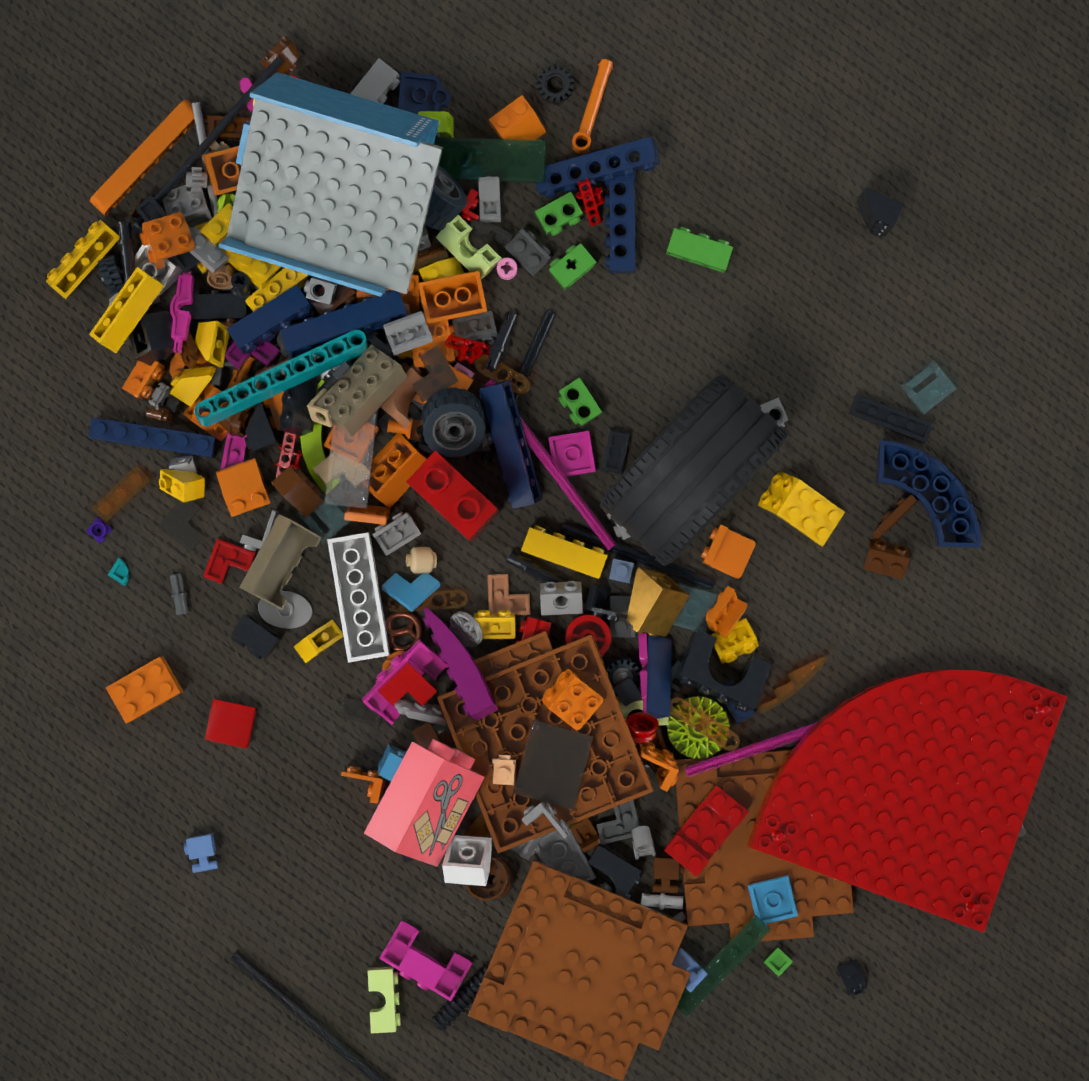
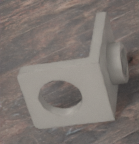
[168,455,197,474]

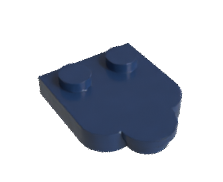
[398,72,450,114]

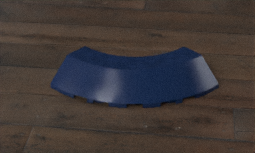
[876,440,981,548]

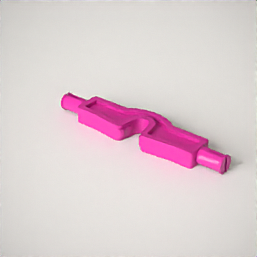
[170,270,194,353]
[638,632,648,713]

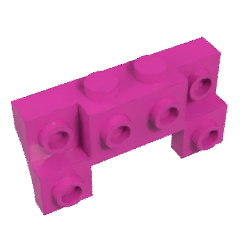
[362,639,448,725]
[379,920,473,1001]

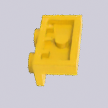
[712,618,759,664]

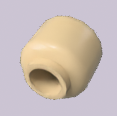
[406,547,437,574]

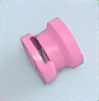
[497,258,517,280]

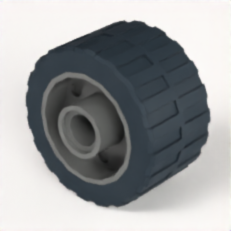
[425,166,467,230]
[421,387,486,458]

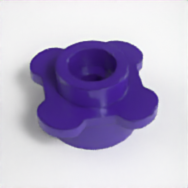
[87,518,112,543]

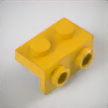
[473,610,515,639]

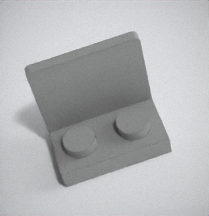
[163,185,213,228]

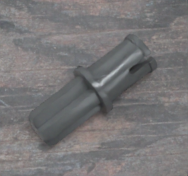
[170,574,189,615]

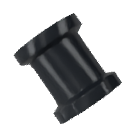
[231,272,252,299]

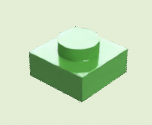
[763,947,793,977]

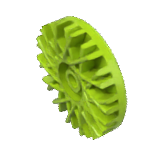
[667,696,730,759]

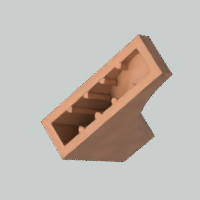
[380,362,424,429]

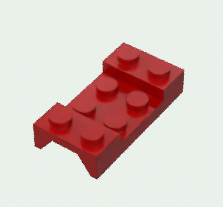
[663,785,749,877]

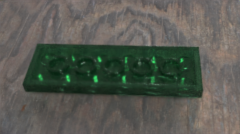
[434,137,547,183]

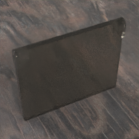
[513,720,593,810]

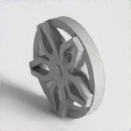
[449,611,483,647]

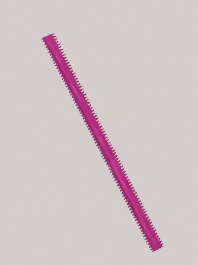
[484,379,617,550]
[685,722,817,777]

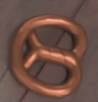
[385,611,422,652]

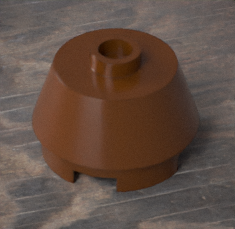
[260,36,301,74]
[219,398,257,438]

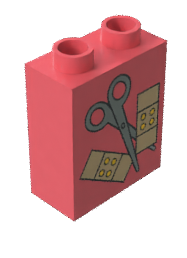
[364,739,485,867]

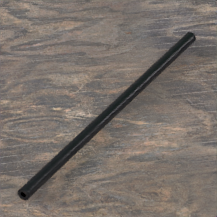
[154,56,284,204]

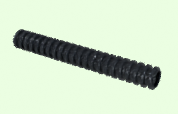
[432,961,490,1031]

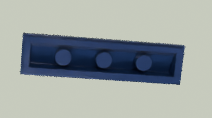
[646,635,672,719]

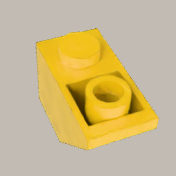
[159,469,205,502]

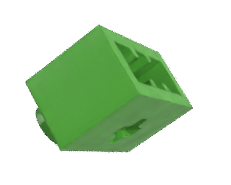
[549,243,596,291]

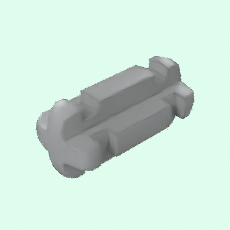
[149,382,170,407]

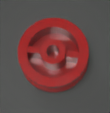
[565,615,611,656]

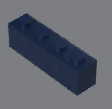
[227,284,313,355]

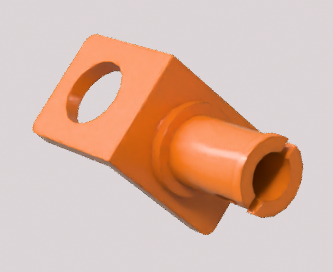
[387,418,422,441]

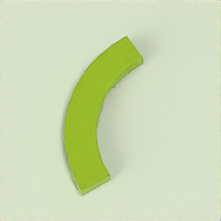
[300,379,341,495]

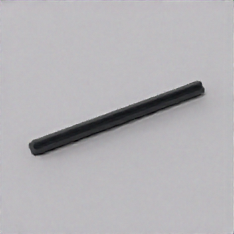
[481,311,555,463]
[560,523,716,590]

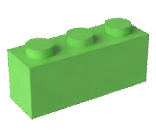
[666,227,733,273]

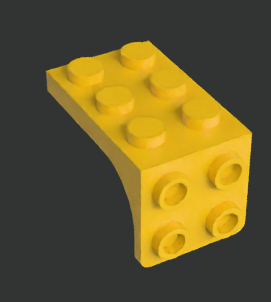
[758,471,845,547]

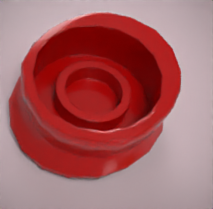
[626,712,659,743]

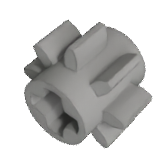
[186,167,207,193]

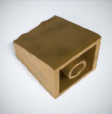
[626,567,690,637]

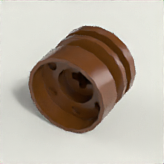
[465,856,514,901]

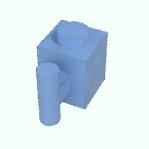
[184,833,218,873]
[672,948,708,992]

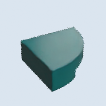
[108,558,129,586]

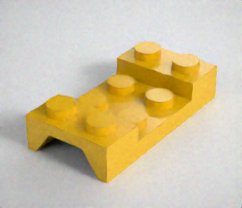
[200,203,281,290]

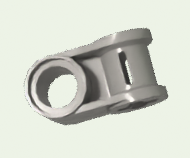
[632,826,656,860]

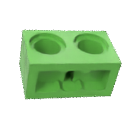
[535,192,583,236]
[558,378,602,427]

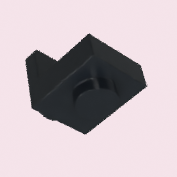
[837,959,867,995]

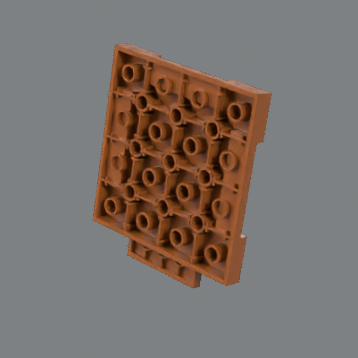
[437,631,655,853]
[675,750,854,944]
[468,859,691,1081]

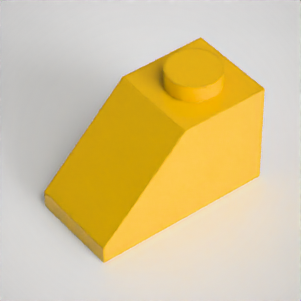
[419,257,465,282]
[195,321,229,367]
[170,366,216,407]
[294,619,344,663]

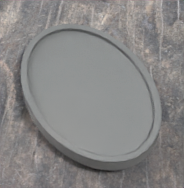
[258,591,313,629]

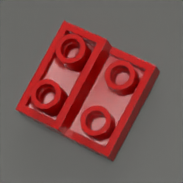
[205,699,257,748]

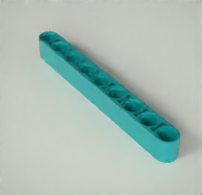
[194,330,368,426]

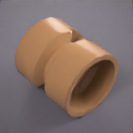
[207,262,236,289]

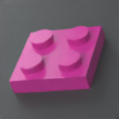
[548,431,596,477]

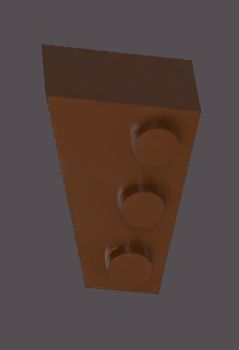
[272,466,324,518]

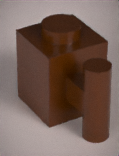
[652,856,683,893]

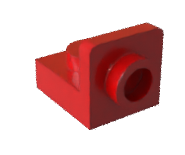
[460,188,479,223]

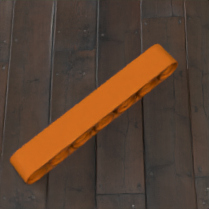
[90,99,195,216]

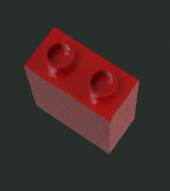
[406,451,500,543]

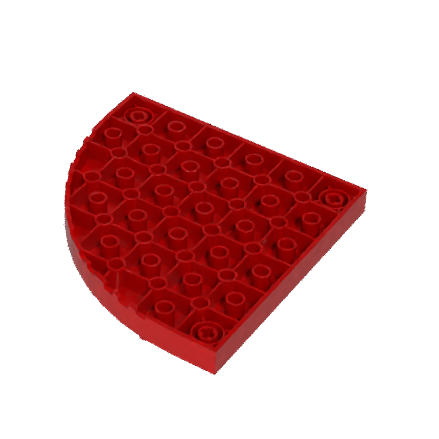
[747,669,1067,933]

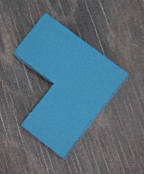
[382,573,440,612]

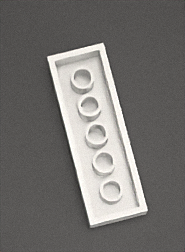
[327,533,391,663]

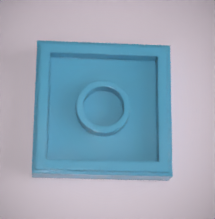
[747,875,798,926]

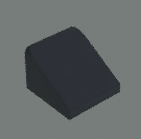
[612,676,642,706]

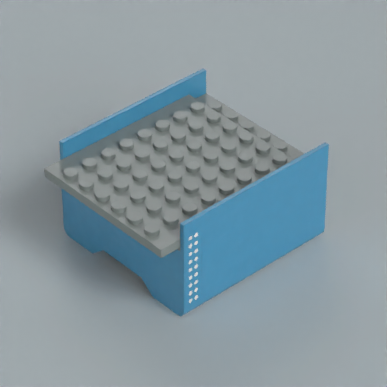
[219,72,443,297]

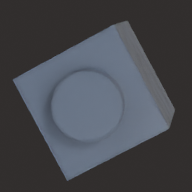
[609,559,634,584]

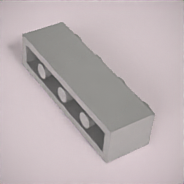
[351,58,400,104]

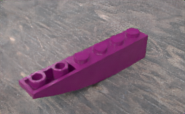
[423,608,499,721]

